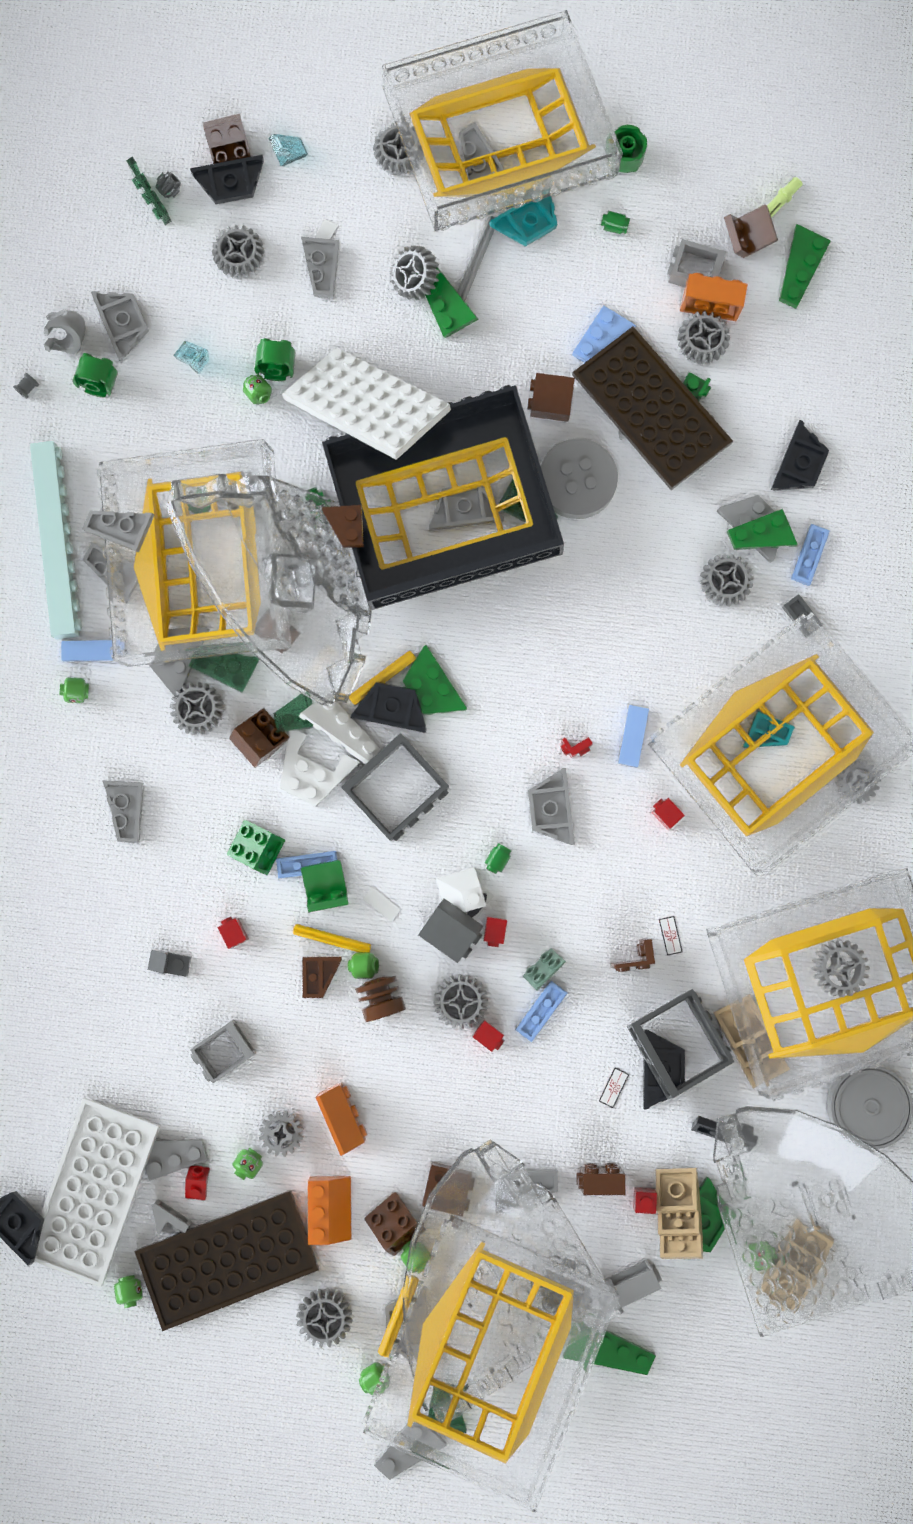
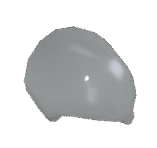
[43,310,86,354]

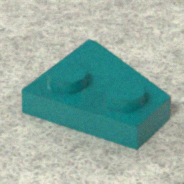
[742,711,795,748]

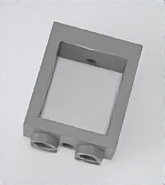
[667,239,726,287]
[190,1020,256,1084]
[603,1259,662,1310]

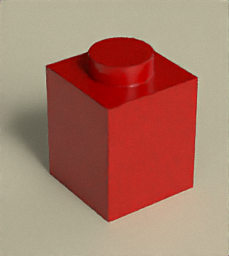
[651,798,685,830]
[217,916,249,949]
[483,917,507,947]
[472,1019,505,1052]
[633,1187,657,1214]

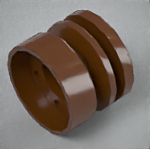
[355,976,406,1023]

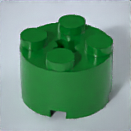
[606,125,647,173]
[254,338,296,381]
[72,353,118,398]

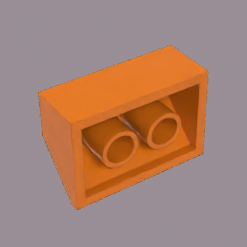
[680,273,748,321]
[315,1082,368,1156]
[308,1176,352,1245]

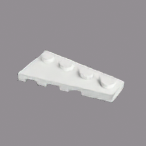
[299,692,381,764]

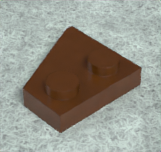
[322,505,363,548]
[302,956,342,998]

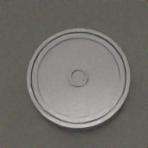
[541,438,618,519]
[827,1064,913,1150]

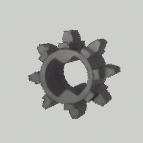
[156,171,181,199]

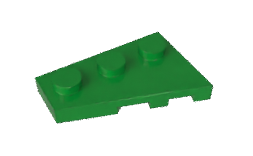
[727,509,798,550]

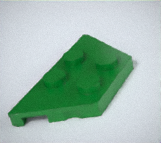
[403,645,467,715]
[699,1176,732,1253]

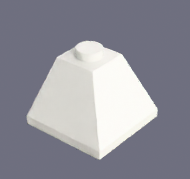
[436,867,486,912]

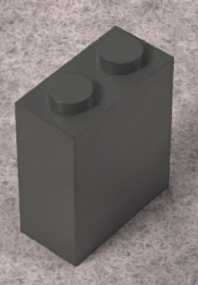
[418,898,484,963]

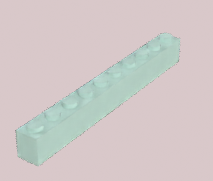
[30,441,82,640]

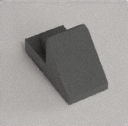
[147,950,192,977]

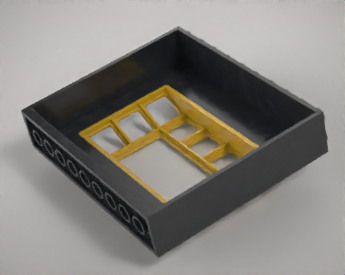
[322,385,564,610]

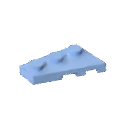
[572,305,636,363]

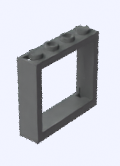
[341,733,449,842]
[626,989,734,1099]

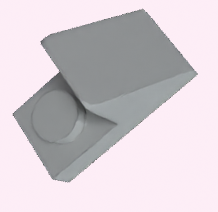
[152,1199,192,1235]

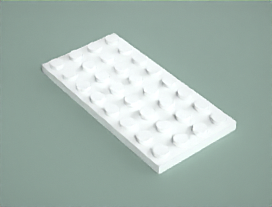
[282,347,451,460]
[34,1097,161,1287]

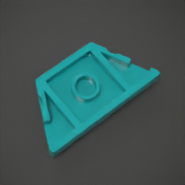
[489,186,558,247]

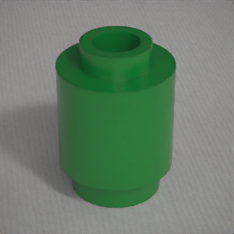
[601,210,630,235]
[485,843,512,874]

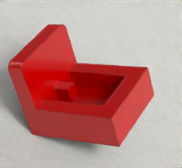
[560,737,593,758]
[185,1165,210,1200]

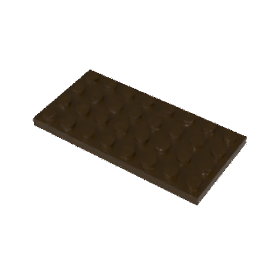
[572,326,733,490]
[134,1190,319,1332]

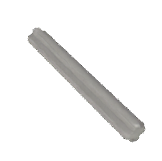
[457,216,495,301]

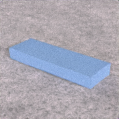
[791,524,830,586]
[61,640,123,662]
[618,705,649,767]
[276,851,337,879]
[515,981,567,1042]

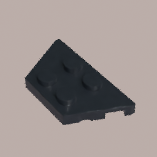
[190,154,264,205]
[770,420,829,491]
[351,682,427,733]
[643,1029,685,1110]
[0,1191,44,1266]

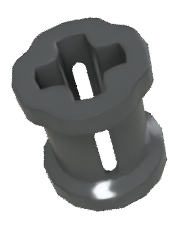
[13,372,40,399]

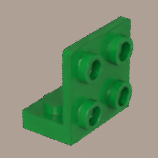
[227,820,285,876]
[301,860,349,913]

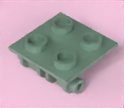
[523,948,566,991]

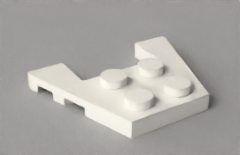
[280,727,360,807]

